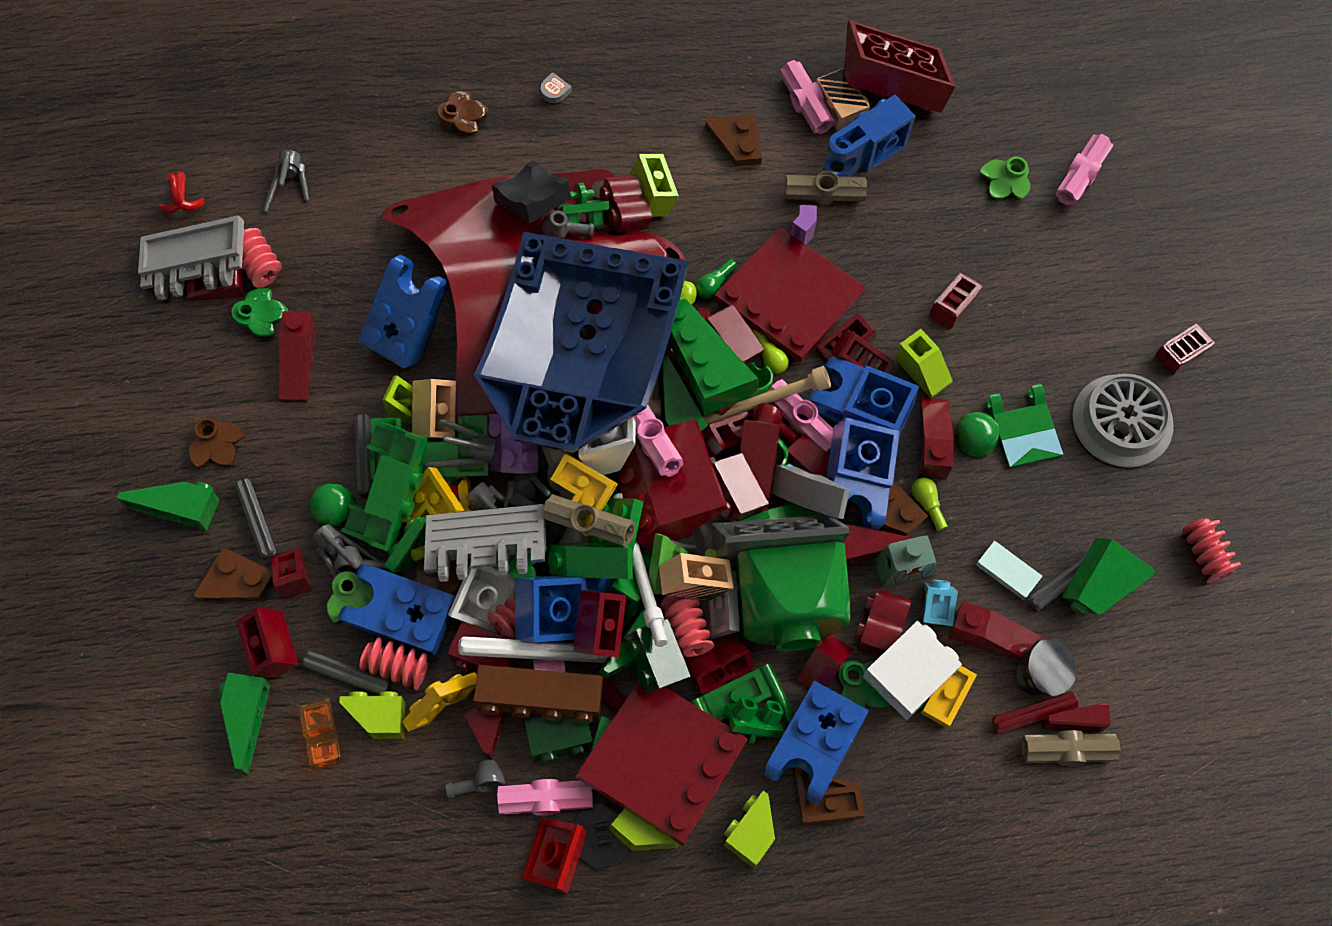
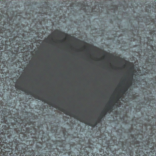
[711,514,849,567]

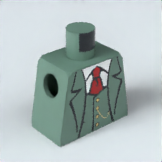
[874,536,936,588]

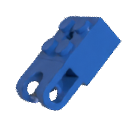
[823,95,915,177]
[358,255,449,368]
[807,357,919,436]
[821,418,900,530]
[337,564,455,658]
[515,576,615,643]
[764,681,869,805]

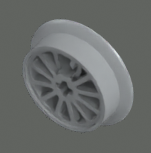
[1072,374,1174,468]

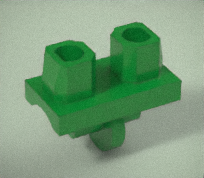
[554,183,609,226]
[724,696,784,745]

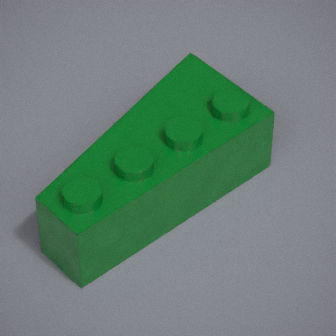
[668,298,758,415]

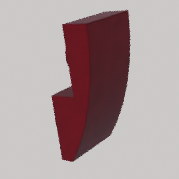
[787,434,829,478]

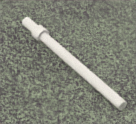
[613,493,668,647]

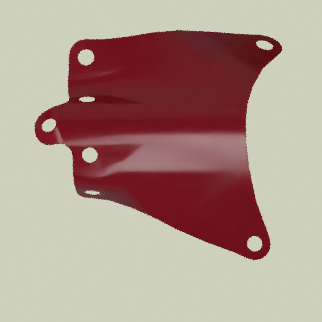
[382,168,686,438]

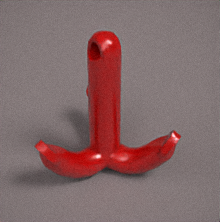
[158,171,206,214]

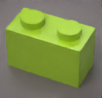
[629,154,678,217]

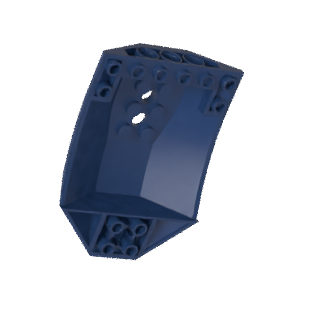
[473,232,689,453]

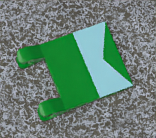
[986,384,1063,468]

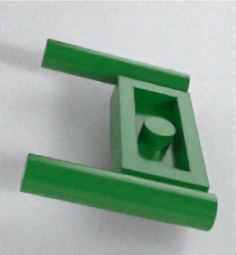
[690,663,795,723]

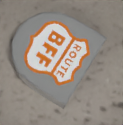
[541,72,572,103]

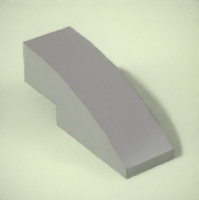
[771,465,850,519]

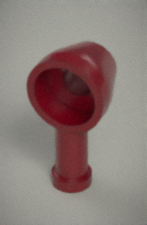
[753,403,799,444]

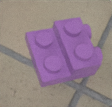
[488,414,539,474]

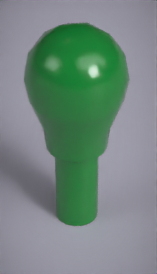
[695,259,737,299]

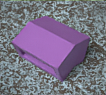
[791,205,817,245]

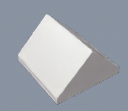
[448,564,515,633]

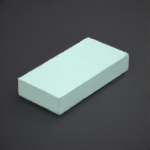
[976,541,1042,601]

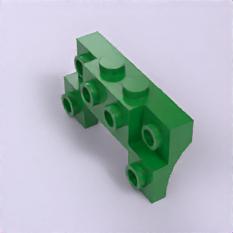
[370,415,489,482]
[341,420,428,551]

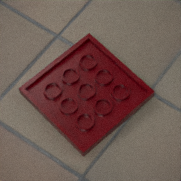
[714,227,866,363]
[576,681,748,846]

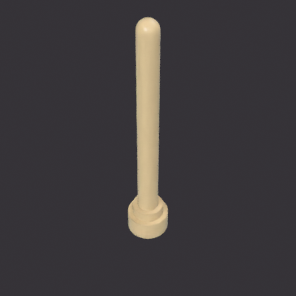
[702,366,831,425]

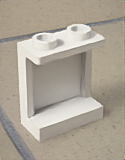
[863,621,962,720]

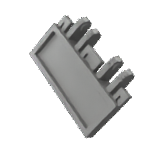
[138,215,244,300]
[424,504,546,582]

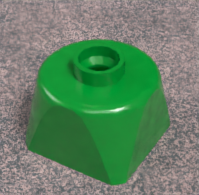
[734,541,850,652]

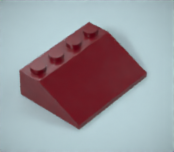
[844,20,956,113]
[616,418,728,552]

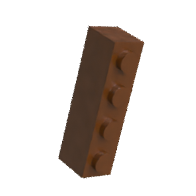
[474,665,603,724]

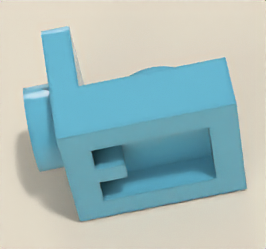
[922,580,958,626]

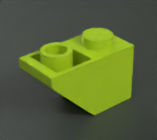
[895,329,953,398]
[339,692,406,739]
[724,791,775,869]
[609,809,679,851]

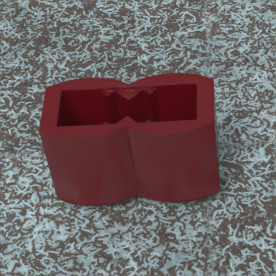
[600,175,652,233]
[854,588,912,656]
[683,633,754,694]

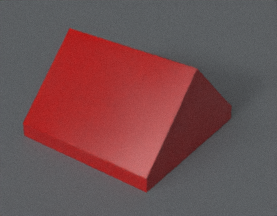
[521,817,588,894]

